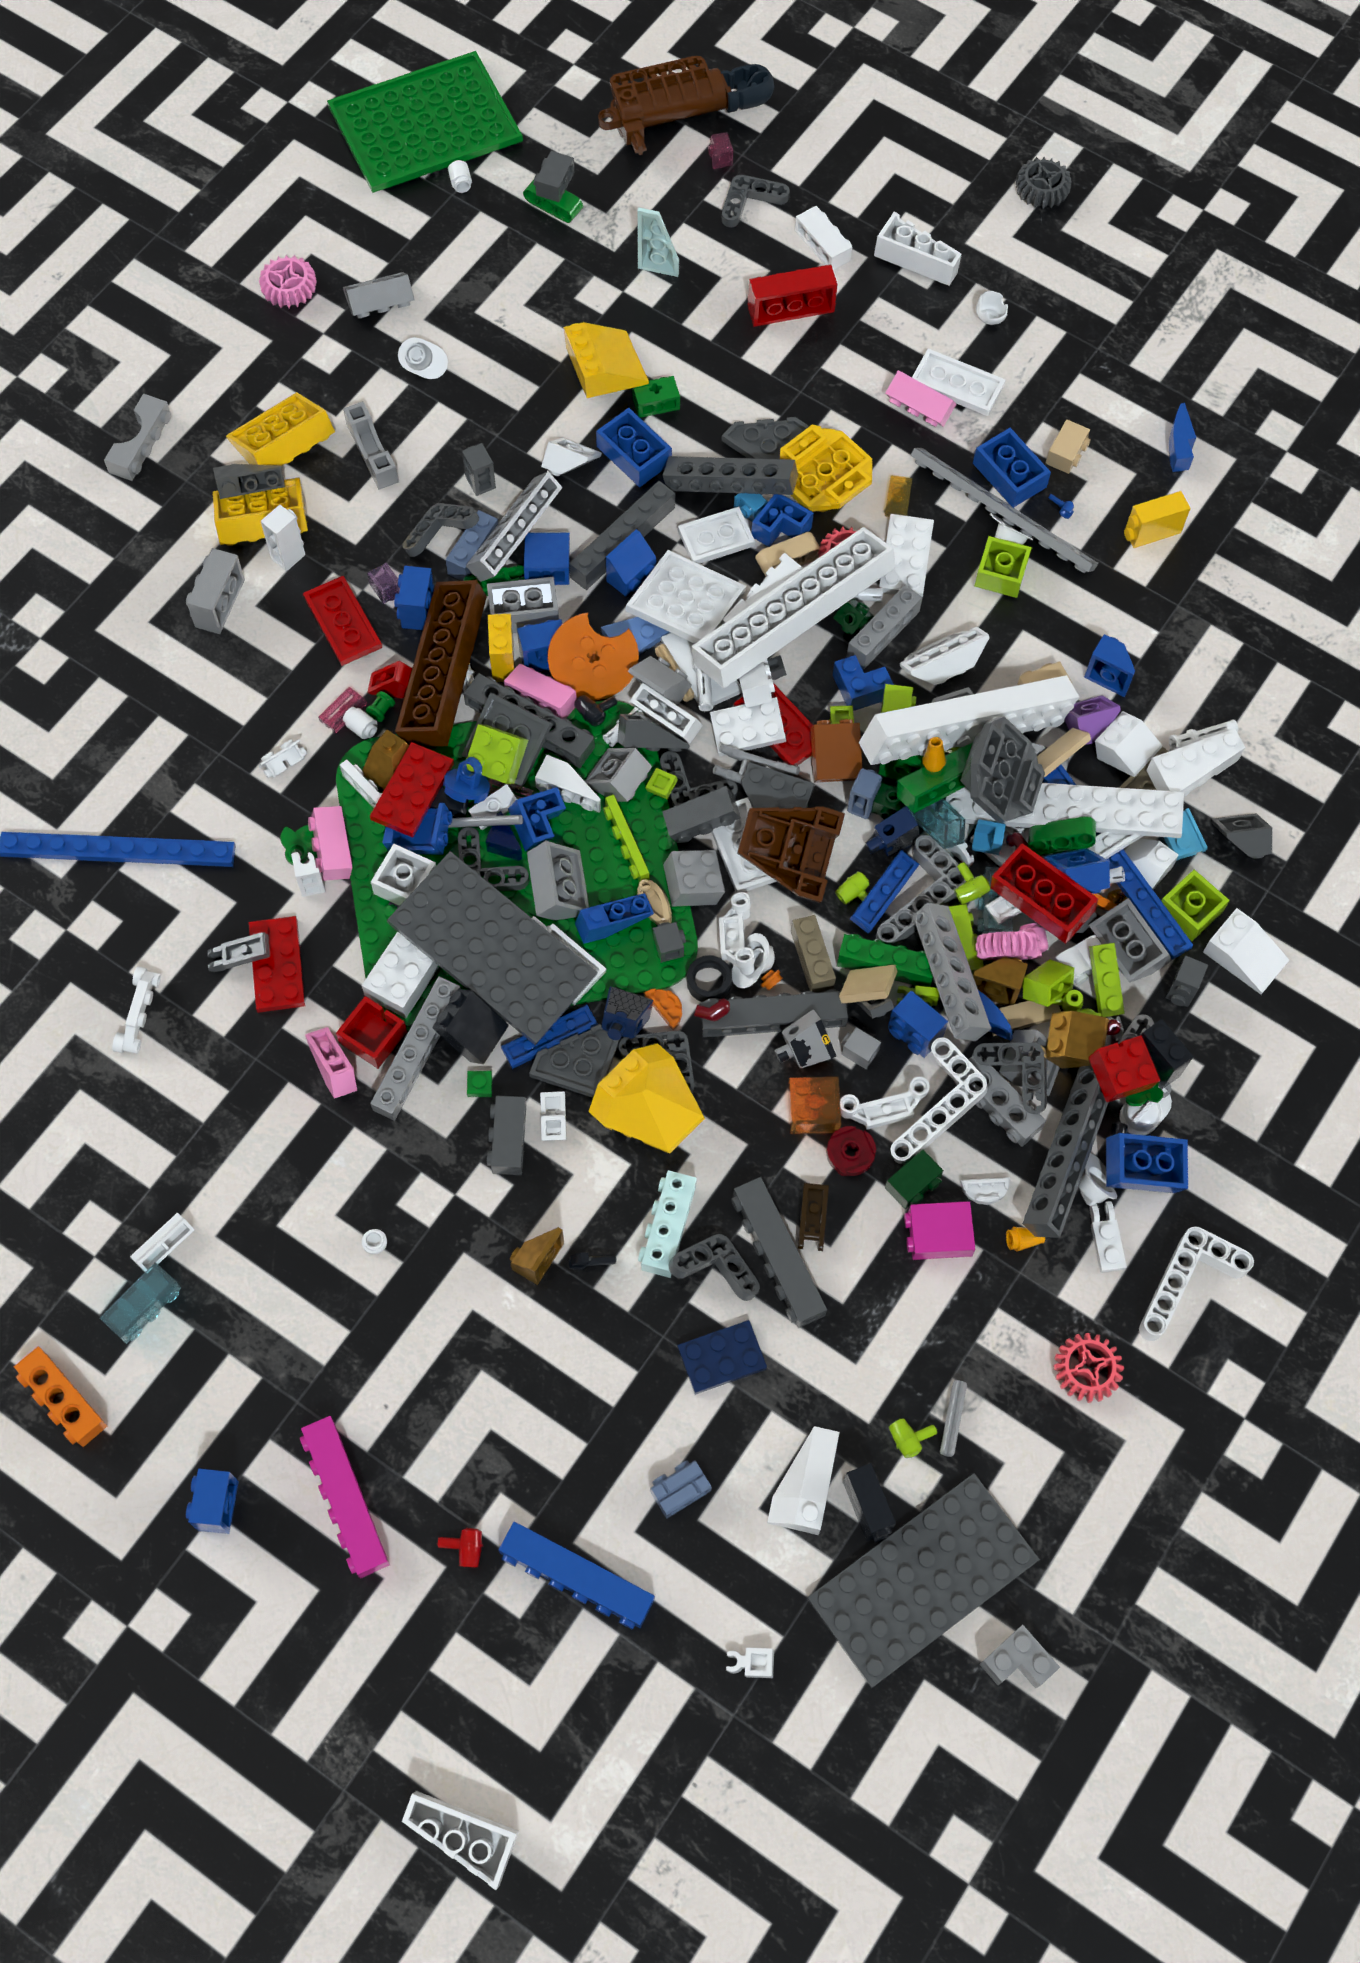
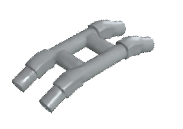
[713,743,800,784]

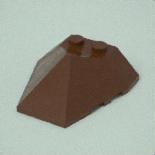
[737,807,845,903]

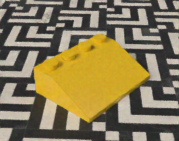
[563,322,649,398]
[226,392,335,465]
[213,478,308,545]

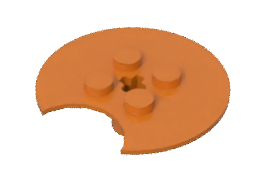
[548,612,639,700]

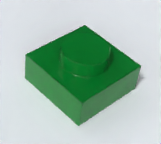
[467,1071,492,1097]

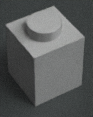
[841,1027,881,1069]

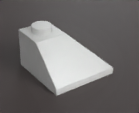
[541,437,602,476]
[1125,838,1179,890]

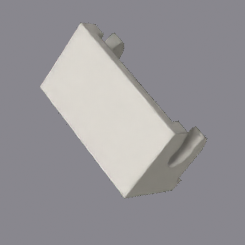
[291,852,326,897]

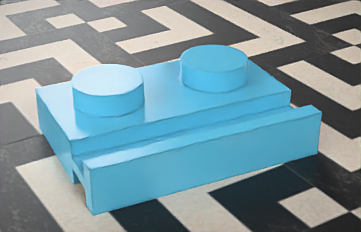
[1164,808,1208,861]

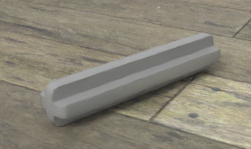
[940,1380,967,1457]

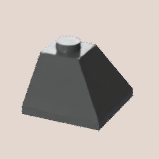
[1212,813,1272,859]

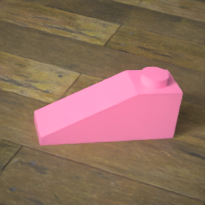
[305,1027,357,1099]

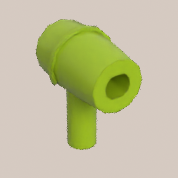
[954,862,990,905]
[835,871,869,904]
[1052,990,1083,1012]
[889,1418,937,1458]

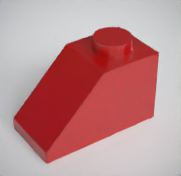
[367,661,413,698]

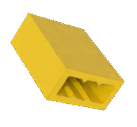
[1124,491,1191,548]
[488,614,515,682]

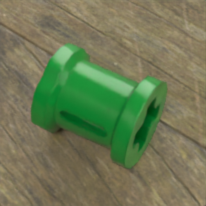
[365,691,395,722]

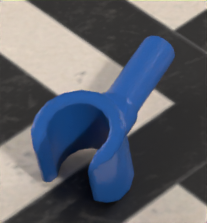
[1049,494,1074,519]

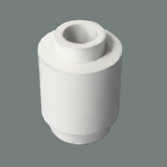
[448,160,472,193]
[343,707,377,739]

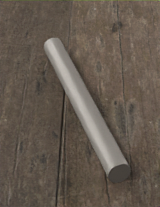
[448,815,523,828]

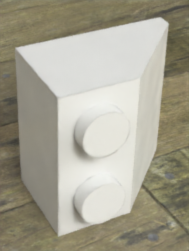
[1095,711,1162,777]

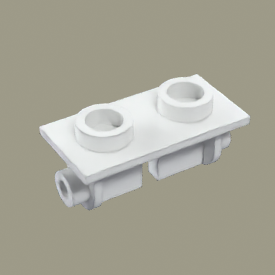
[259,739,307,779]

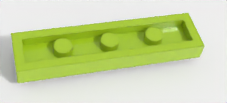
[603,795,649,882]

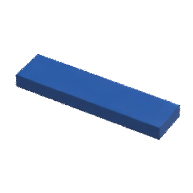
[850,850,920,933]
[501,1005,598,1069]

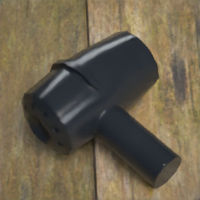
[574,695,617,727]

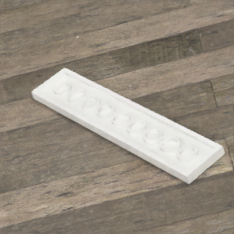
[944,783,1184,838]

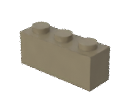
[791,915,836,993]

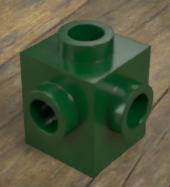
[834,599,874,635]
[871,783,908,820]

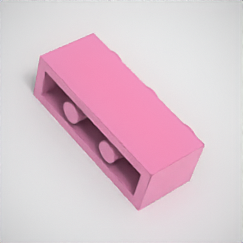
[885,370,956,427]
[504,663,577,719]
[308,806,352,881]

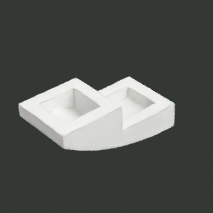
[540,1092,566,1141]

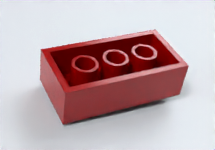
[748,264,838,327]
[990,843,1098,944]

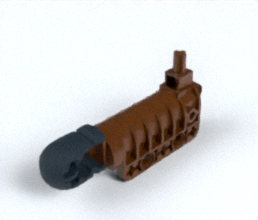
[598,56,774,155]

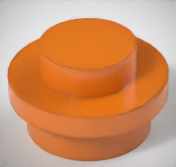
[761,969,783,991]

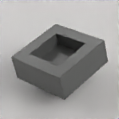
[764,655,787,680]

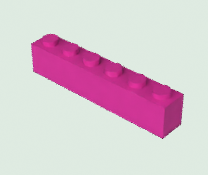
[300,1416,390,1579]

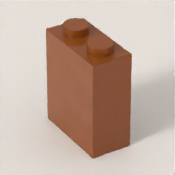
[811,719,862,783]

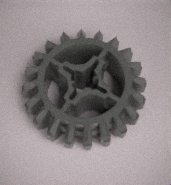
[1016,157,1072,209]

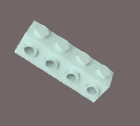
[638,1170,697,1278]

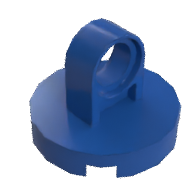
[443,757,490,803]

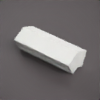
[130,1213,194,1274]

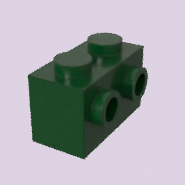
[885,1150,944,1209]

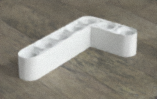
[891,1037,988,1165]
[1139,1227,1254,1341]

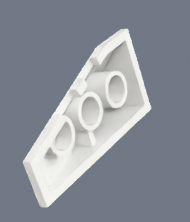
[767,1426,839,1535]

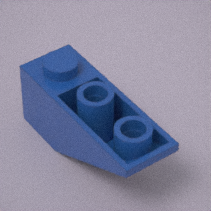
[575,893,654,944]

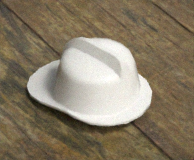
[398,337,448,379]
[990,513,1033,545]
[732,933,775,988]
[1120,1088,1172,1135]
[1078,1153,1117,1206]

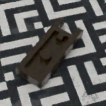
[798,1183,829,1252]

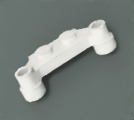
[719,892,755,975]
[112,966,161,1054]
[839,1077,930,1129]

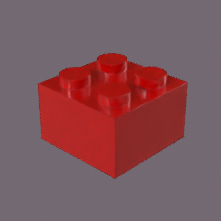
[336,996,407,1069]
[1088,1035,1161,1102]

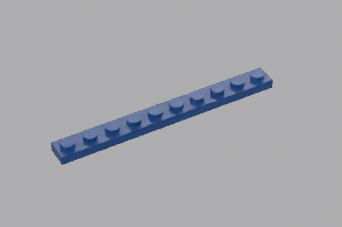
[1043,765,1193,960]
[0,832,236,867]

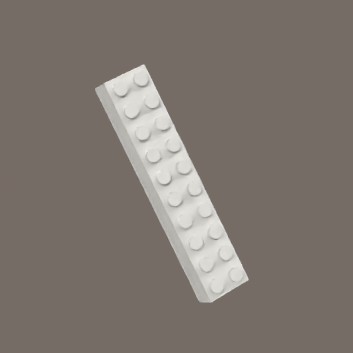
[692,527,895,688]
[859,675,1079,765]

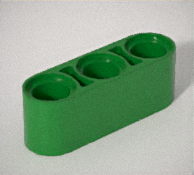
[523,180,583,223]
[1028,817,1096,855]

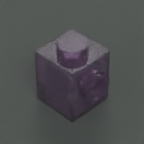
[367,563,400,604]

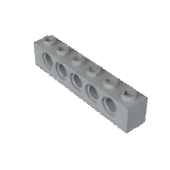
[466,471,563,582]
[913,902,991,1041]
[370,976,461,1121]

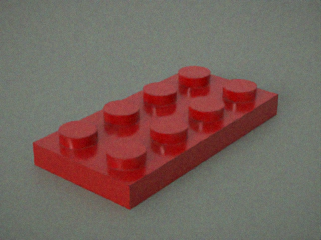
[303,576,382,666]
[734,683,813,766]
[370,742,454,838]
[249,916,306,1013]

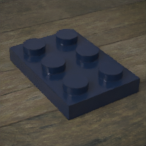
[677,1320,767,1395]

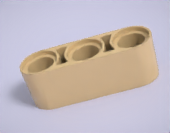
[755,532,820,577]

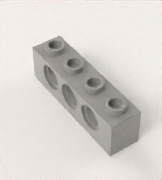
[847,585,922,669]
[955,1055,1046,1147]

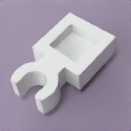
[726,1648,774,1678]

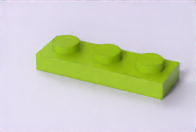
[1089,943,1125,1017]

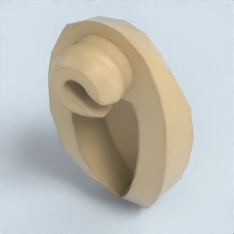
[638,879,672,925]

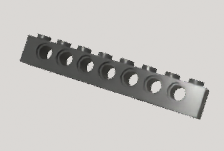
[1022,1066,1108,1238]

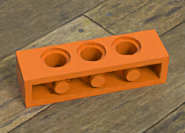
[14,1346,107,1447]

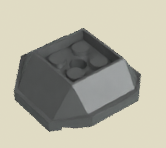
[960,717,1045,823]

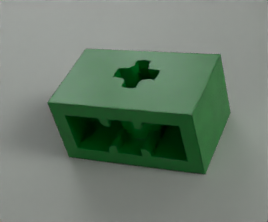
[632,376,680,418]

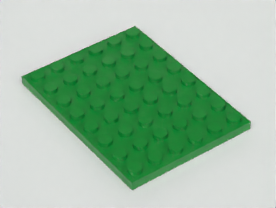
[327,51,523,193]

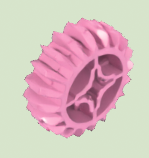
[259,255,317,309]
[975,931,1041,961]

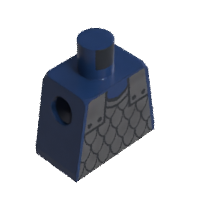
[865,806,919,856]
[601,986,654,1040]

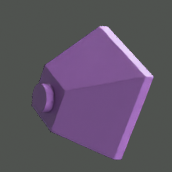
[1064,695,1121,745]

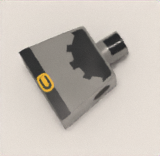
[774,1010,837,1068]

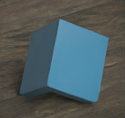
[972,819,1006,855]

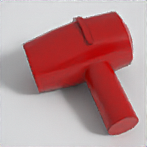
[438,1528,483,1567]

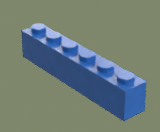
[499,1522,655,1629]

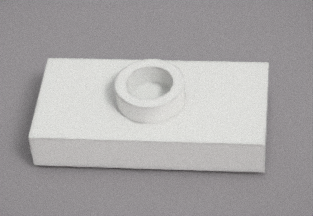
[468,784,517,830]

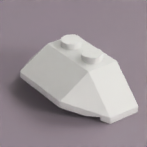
[900,627,989,685]

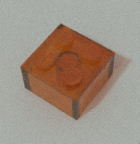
[788,1077,841,1134]

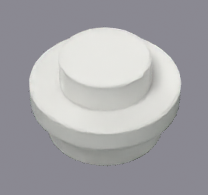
[362,1229,387,1254]

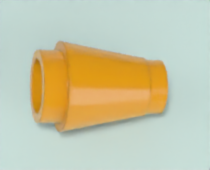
[922,737,946,772]
[1006,1227,1045,1252]

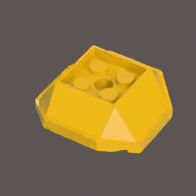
[780,424,872,512]

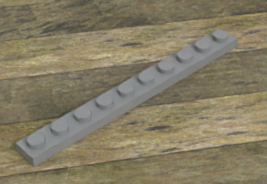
[910,448,1099,573]

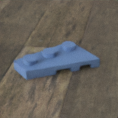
[601,617,671,655]

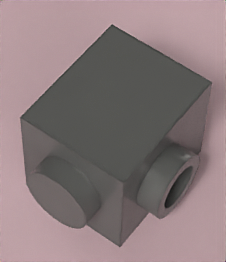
[653,922,686,963]

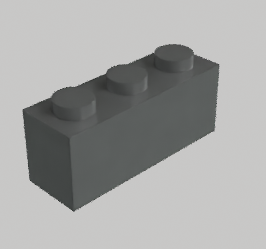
[663,786,741,843]
[487,1096,527,1175]

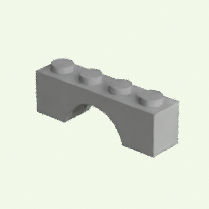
[104,394,171,481]
[343,401,399,490]

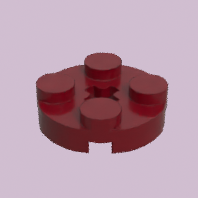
[826,1126,876,1176]

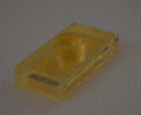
[885,475,912,517]

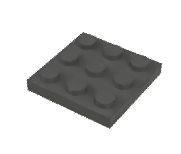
[462,693,553,786]

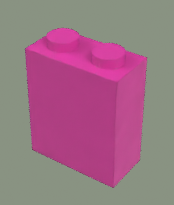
[904,1202,975,1260]

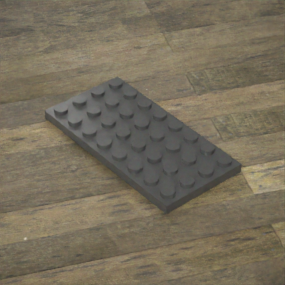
[387,851,598,1046]
[807,1473,1040,1689]

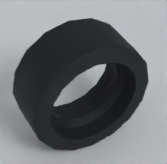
[687,955,732,1002]

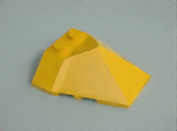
[589,1043,705,1153]

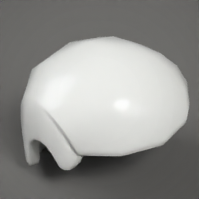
[976,291,1008,325]

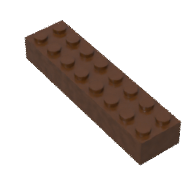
[395,580,487,747]

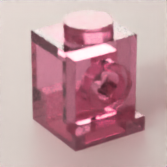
[708,132,733,169]

